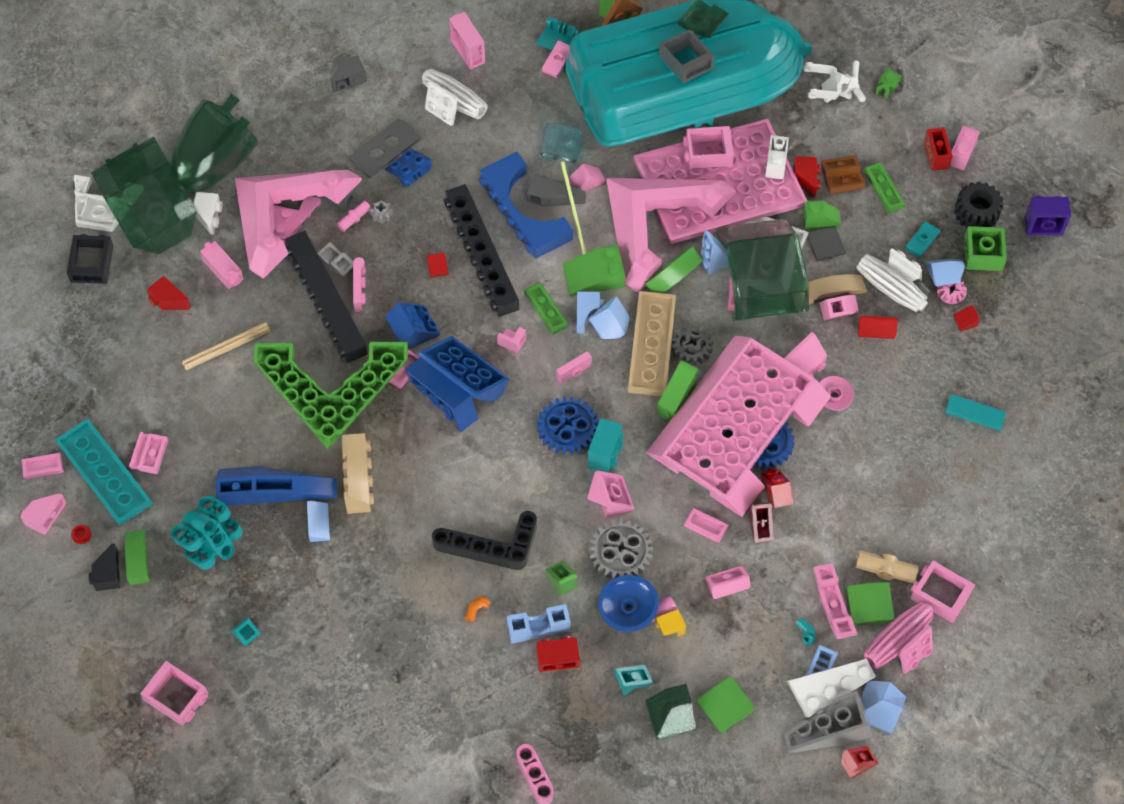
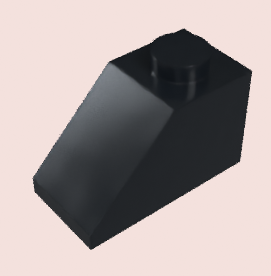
[89,544,120,591]

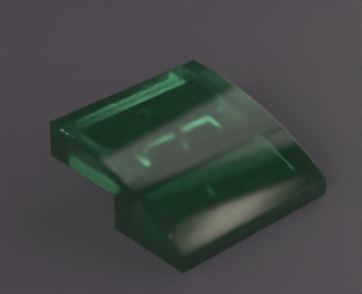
[678,0,729,38]

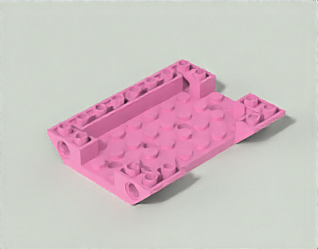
[646,335,831,517]

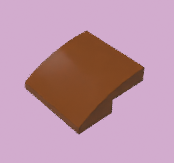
[821,155,866,194]

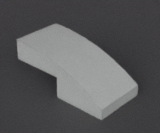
[317,242,353,277]

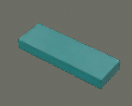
[945,394,1007,431]

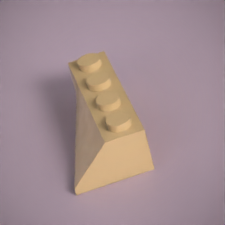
[342,433,374,514]

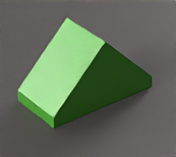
[545,561,577,596]

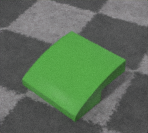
[847,582,895,626]
[697,676,756,734]

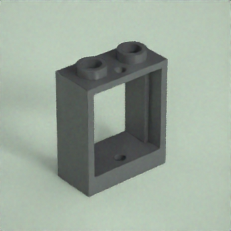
[659,29,714,83]

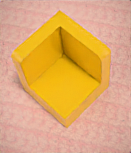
[655,609,686,637]

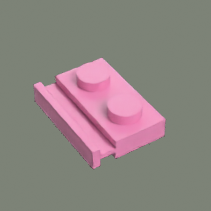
[129,432,169,474]

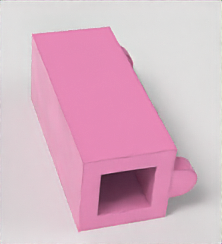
[200,241,244,290]

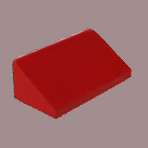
[858,316,898,339]

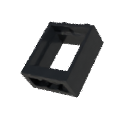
[67,234,113,284]

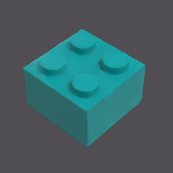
[587,418,625,473]

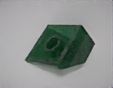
[645,684,696,740]

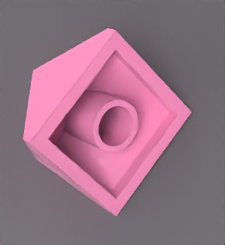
[587,471,635,518]

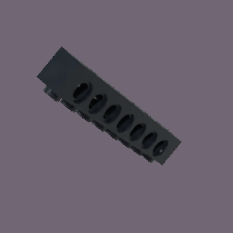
[443,184,519,317]

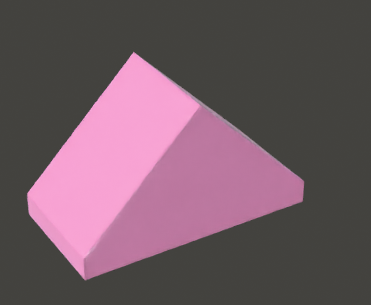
[568,164,606,191]

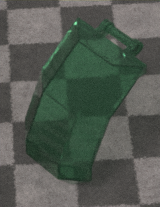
[91,136,197,254]

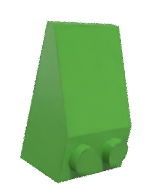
[563,245,625,296]

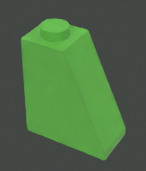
[657,360,698,420]

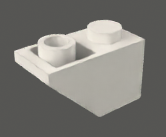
[765,135,789,179]
[193,192,223,234]

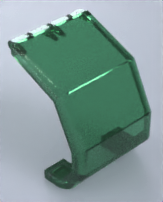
[716,219,809,321]

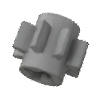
[370,200,393,224]

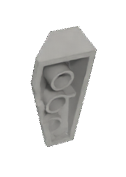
[784,690,874,753]

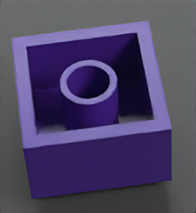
[1024,196,1071,235]

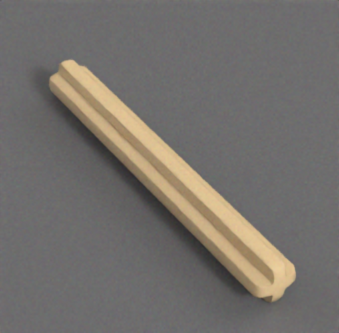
[182,322,270,370]

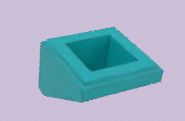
[230,617,261,646]

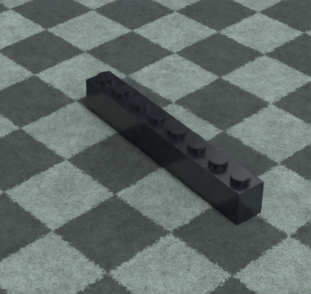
[285,230,368,363]

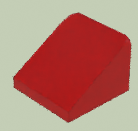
[427,252,449,278]
[953,305,980,331]

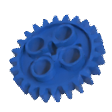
[537,396,599,456]
[732,422,795,471]

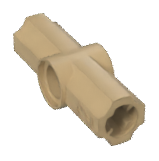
[856,550,919,584]

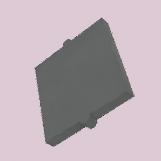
[808,226,846,261]

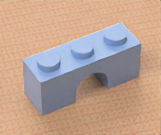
[506,604,571,644]

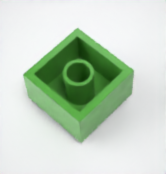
[964,226,1007,271]

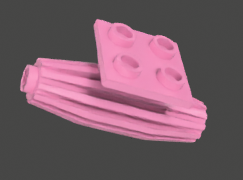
[863,602,934,674]

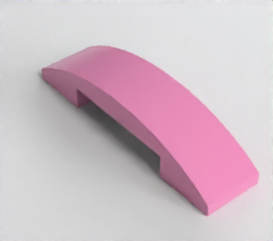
[813,563,857,639]

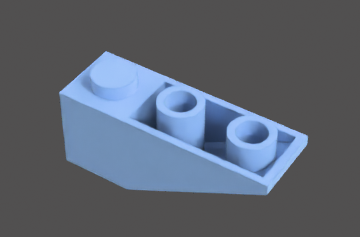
[700,230,730,275]

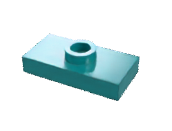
[905,221,941,259]

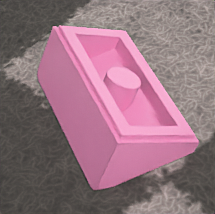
[705,565,751,599]

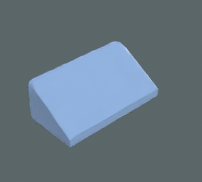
[307,501,330,542]

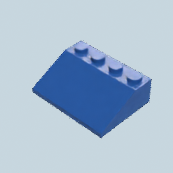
[418,336,510,402]

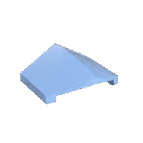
[924,258,965,286]
[588,296,629,339]

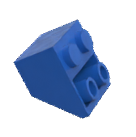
[385,302,440,347]

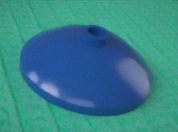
[598,575,659,632]

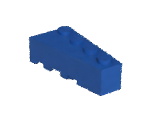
[405,357,478,432]

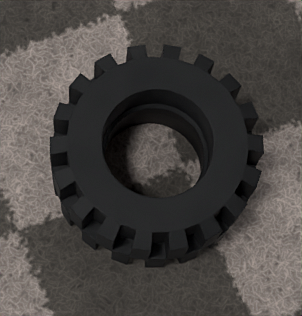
[954,182,1004,229]

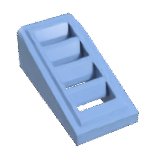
[807,645,838,675]

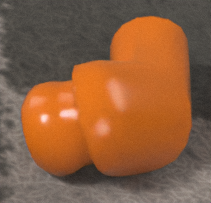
[465,596,490,622]

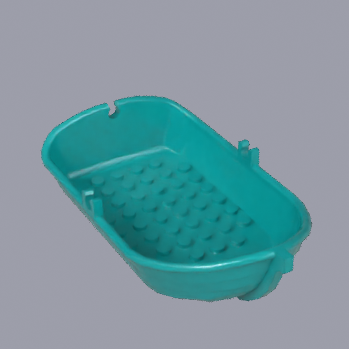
[566,0,812,147]

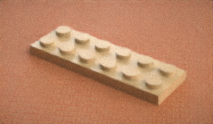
[628,291,676,396]

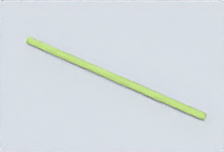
[561,162,586,255]

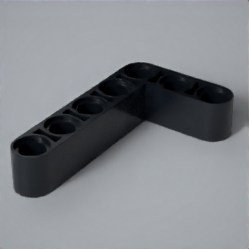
[432,511,537,570]

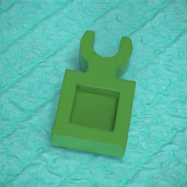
[875,68,902,99]

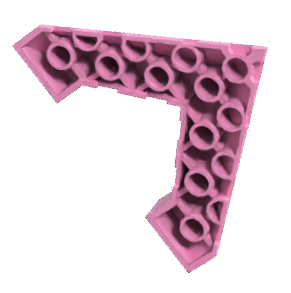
[235,170,362,279]
[606,178,736,294]

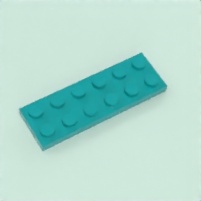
[55,418,153,526]

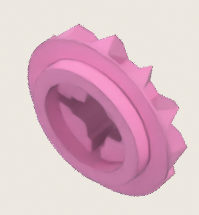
[937,281,967,304]

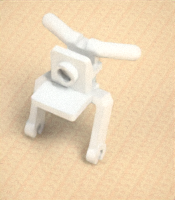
[803,60,866,103]

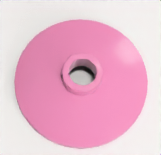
[819,376,854,411]

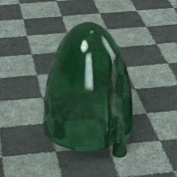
[170,93,258,193]

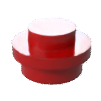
[71,525,92,544]

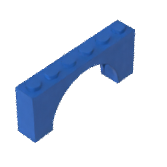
[479,152,573,259]

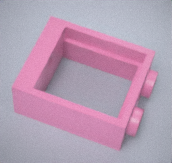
[449,12,485,70]
[683,126,734,169]
[910,561,975,624]
[140,661,208,726]

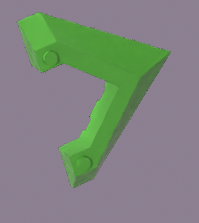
[254,342,408,450]

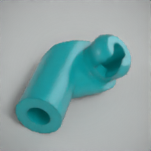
[795,617,816,646]

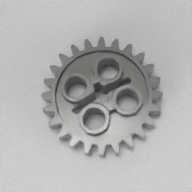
[589,519,654,579]

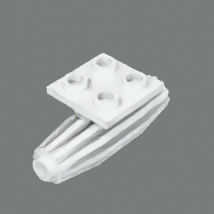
[422,69,488,126]
[857,248,928,312]

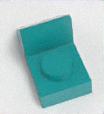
[613,665,653,696]

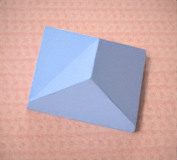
[861,681,906,734]

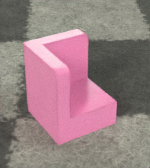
[497,327,526,353]

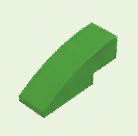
[645,246,703,293]
[125,529,150,585]

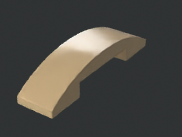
[790,274,867,307]

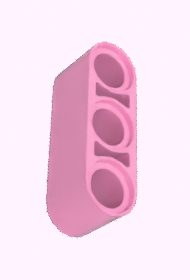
[516,744,553,804]

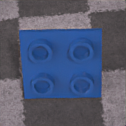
[385,149,433,187]

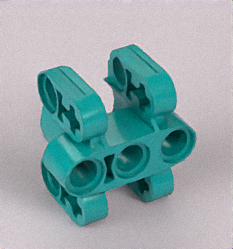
[170,495,243,570]

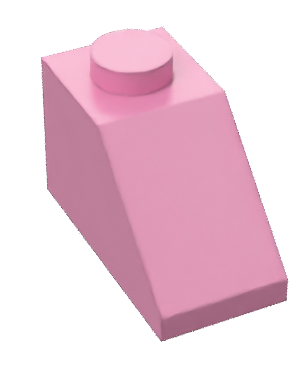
[21,493,67,535]

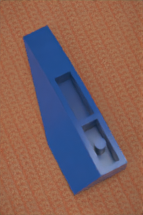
[216,466,337,506]

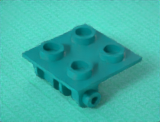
[536,17,582,51]

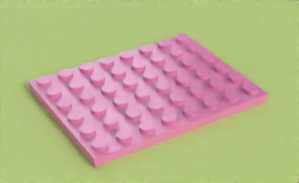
[634,119,807,244]

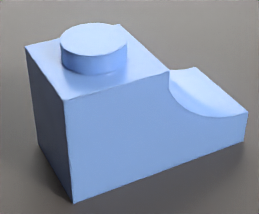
[577,291,603,333]

